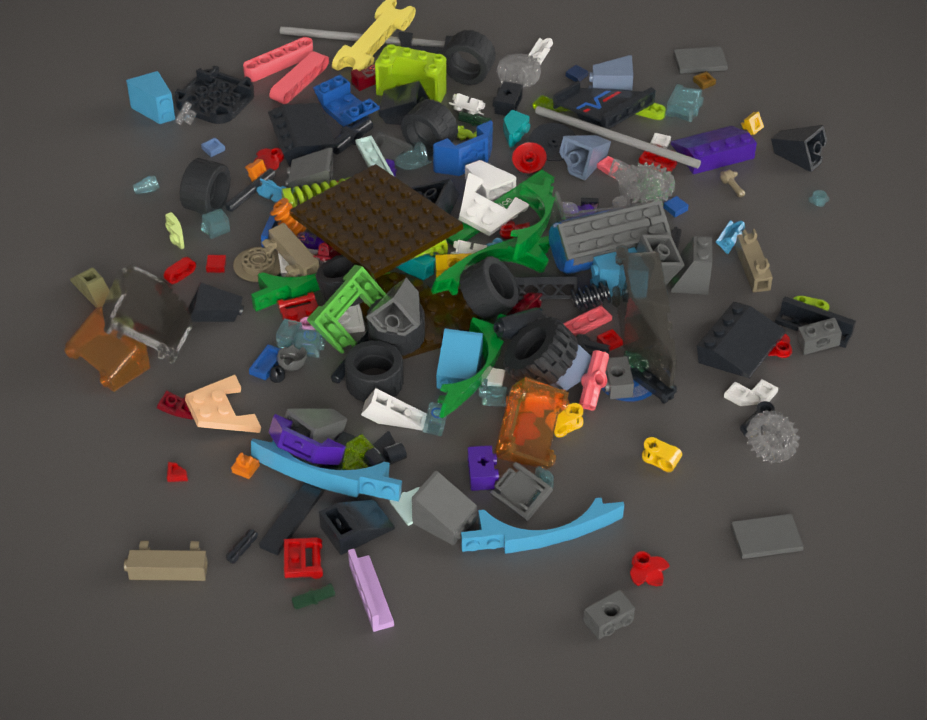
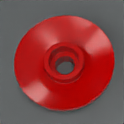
[512,142,547,174]

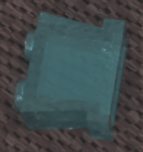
[666,84,704,122]

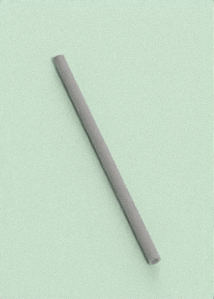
[280,26,445,48]
[535,106,701,169]

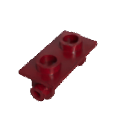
[313,242,340,261]
[507,292,543,315]

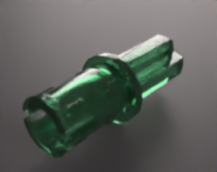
[458,112,492,126]
[623,351,649,371]
[292,583,335,610]

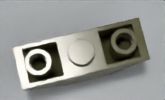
[70,267,115,311]

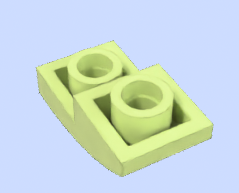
[165,212,184,250]

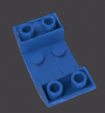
[313,74,380,127]
[433,121,493,176]

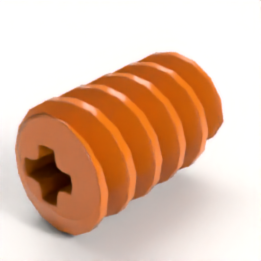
[270,198,306,236]

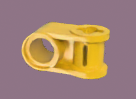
[545,403,583,438]
[642,437,682,472]

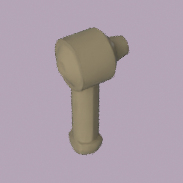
[720,169,745,198]

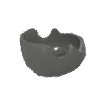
[277,345,307,371]

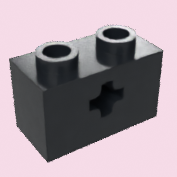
[492,81,523,116]

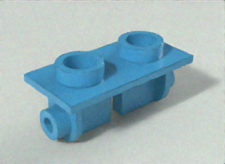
[257,178,286,203]
[715,220,745,254]

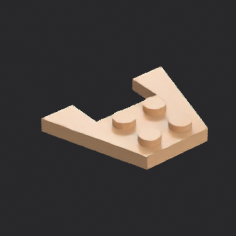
[185,375,261,433]

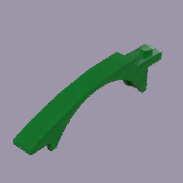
[508,178,555,260]
[431,236,550,295]
[251,272,320,312]
[437,313,506,418]

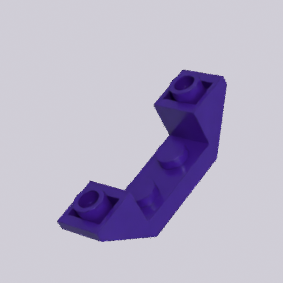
[269,414,346,465]

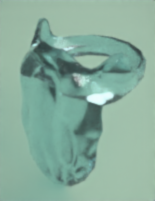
[396,142,432,170]

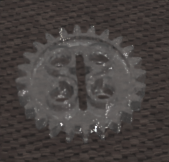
[618,162,675,203]

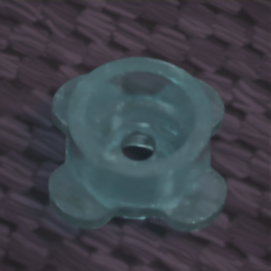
[809,190,830,207]

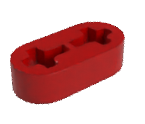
[164,257,196,284]

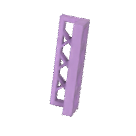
[348,549,394,632]

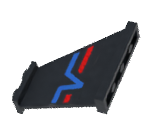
[553,81,656,129]

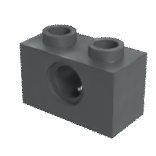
[797,318,842,355]
[604,356,634,399]
[583,590,635,640]

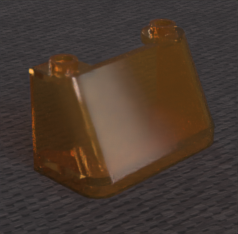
[64,307,150,392]
[495,377,569,469]

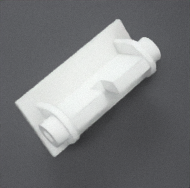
[528,38,553,68]
[449,93,485,117]
[451,240,487,254]

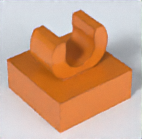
[245,159,267,182]
[231,453,260,479]

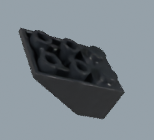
[319,500,395,555]

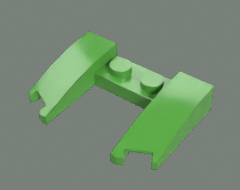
[307,265,386,354]

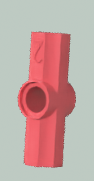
[579,350,609,411]

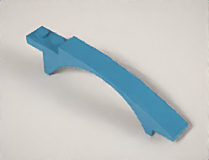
[251,439,402,502]
[461,498,624,554]

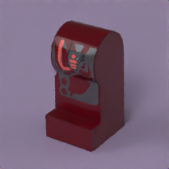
[351,65,376,91]

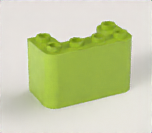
[375,44,447,103]

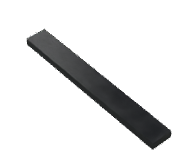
[259,431,361,556]

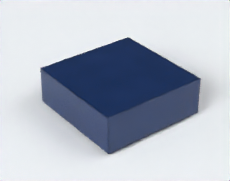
[565,65,589,82]

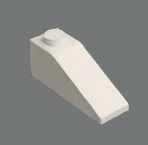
[361,388,427,430]

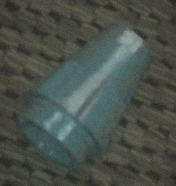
[133,175,160,195]

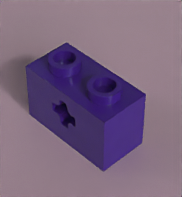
[468,445,499,491]

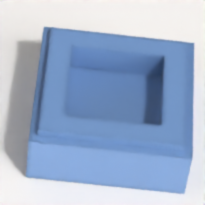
[201,138,225,157]

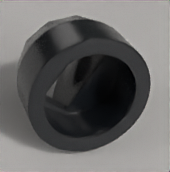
[269,366,285,383]

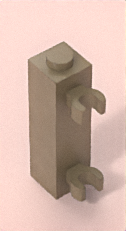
[262,223,319,277]
[735,229,773,292]
[124,541,208,581]

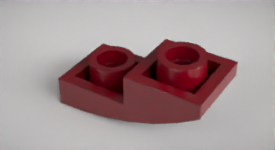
[157,390,194,420]

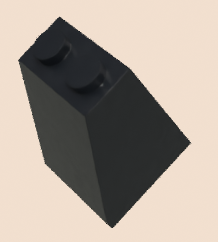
[378,81,430,125]

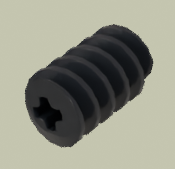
[570,281,611,311]

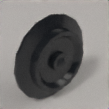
[529,123,576,161]

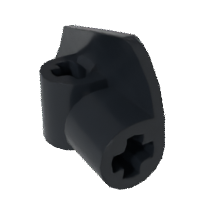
[354,431,407,470]

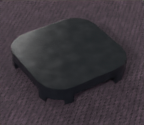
[175,66,254,124]

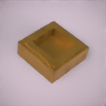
[693,71,716,90]

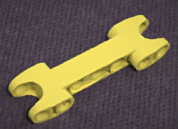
[332,0,416,71]

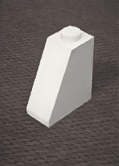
[465,160,516,200]

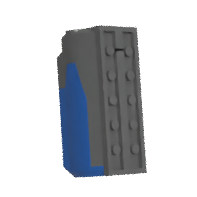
[549,200,671,275]

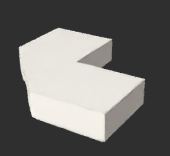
[724,379,778,406]

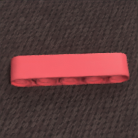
[243,37,313,82]
[269,51,329,104]

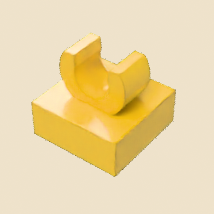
[741,112,764,135]

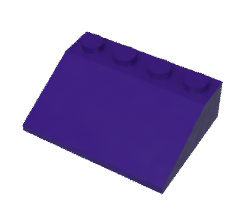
[671,126,757,175]

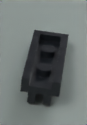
[630,362,677,404]

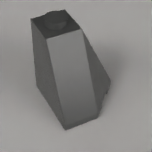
[366,278,420,336]
[285,409,347,463]

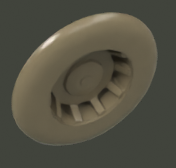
[233,247,281,282]

